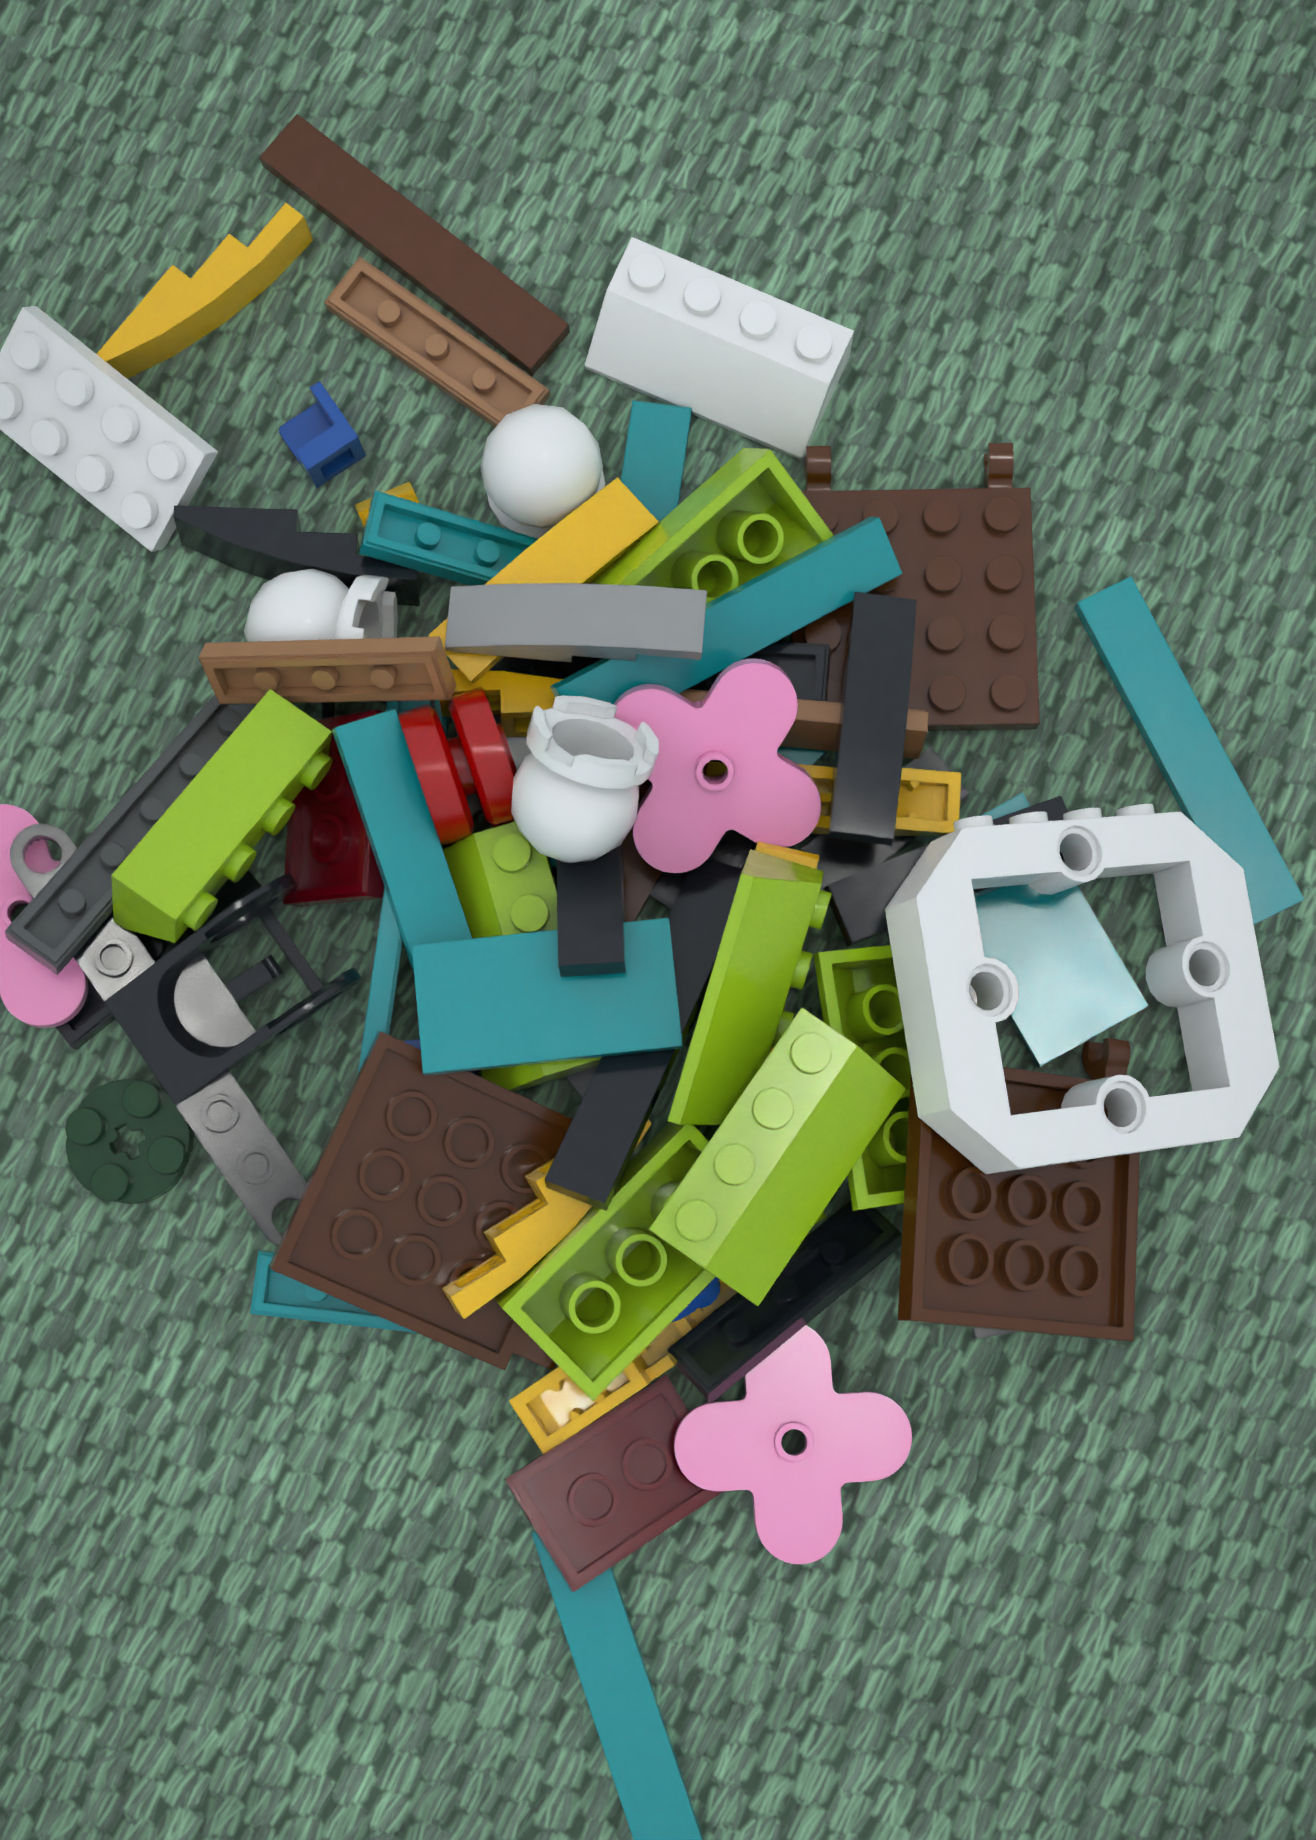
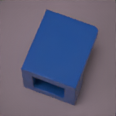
[279,381,366,488]

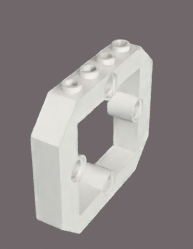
[885,804,1280,1174]

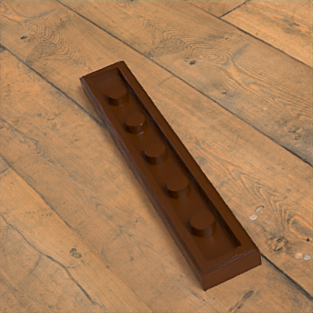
[259,114,570,376]

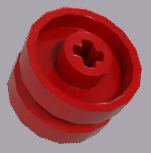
[398,686,517,846]

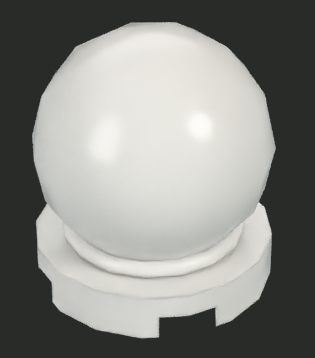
[480,404,605,539]
[244,569,398,642]
[511,695,659,863]

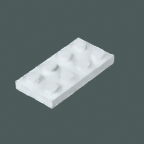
[0,306,218,552]

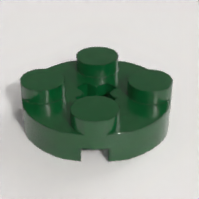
[65,1079,194,1204]

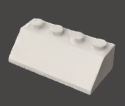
[585,237,854,461]

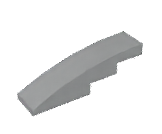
[445,583,707,662]

